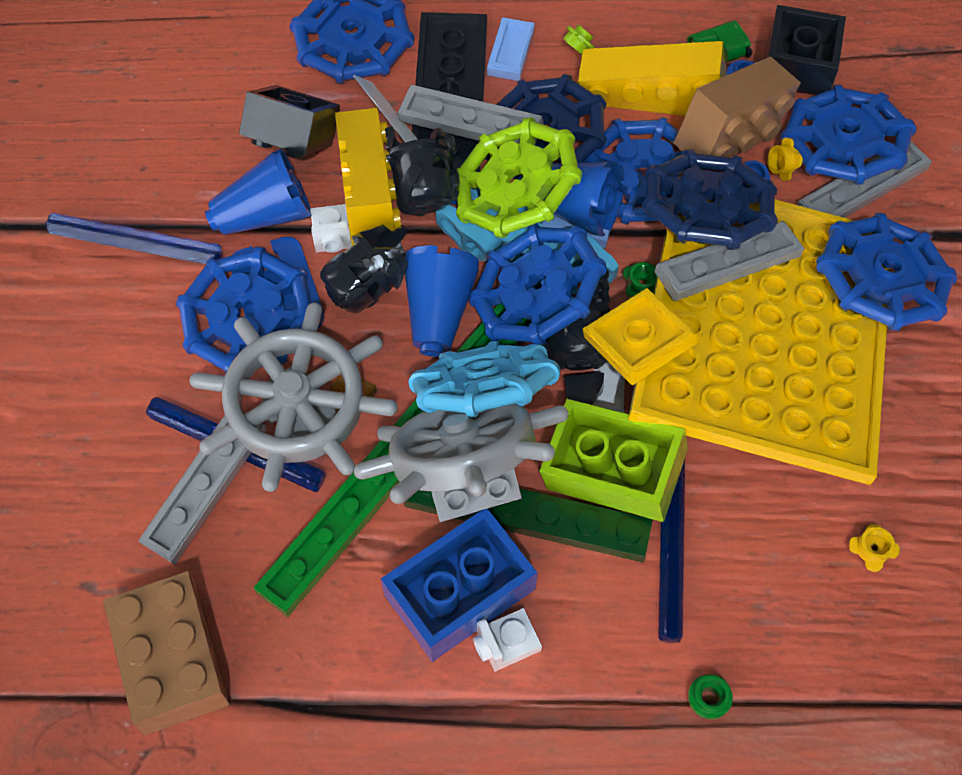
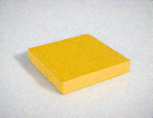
[583,288,698,385]

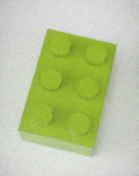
[539,399,688,522]

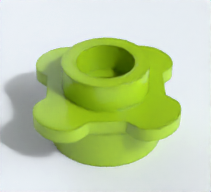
[563,25,595,54]

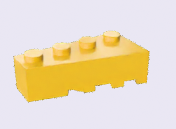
[578,41,727,116]
[335,108,401,246]

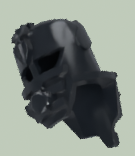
[385,126,460,216]
[320,224,408,313]
[542,269,610,371]

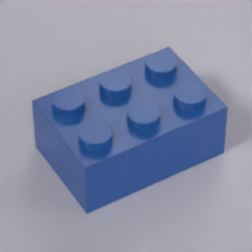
[381,509,538,662]

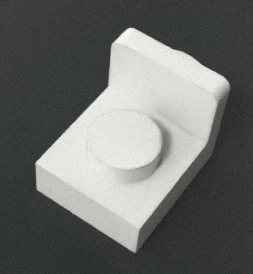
[310,204,352,253]
[473,608,542,672]

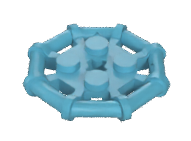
[408,341,560,417]

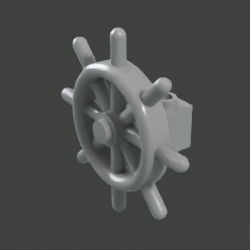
[189,303,398,492]
[354,403,569,522]

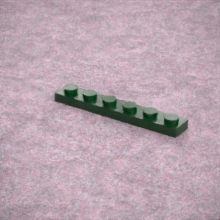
[404,489,653,563]

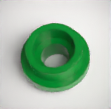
[688,674,733,719]

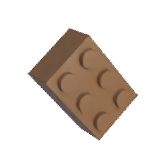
[674,56,800,170]
[103,571,230,735]

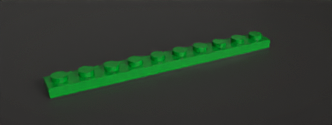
[253,303,532,617]

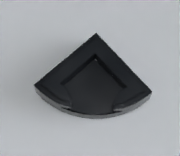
[565,373,604,405]

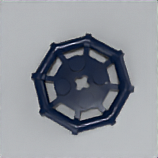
[485,74,607,180]
[642,149,778,250]

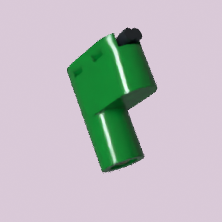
[687,20,753,63]

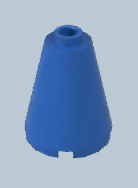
[205,149,312,235]
[519,161,625,237]
[405,245,479,357]

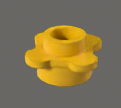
[767,138,803,181]
[849,524,900,572]

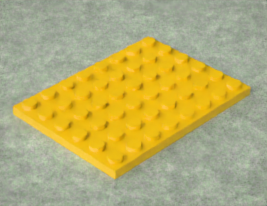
[628,174,891,485]

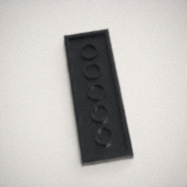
[412,12,487,172]

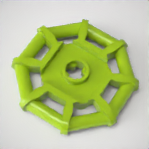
[456,117,583,238]

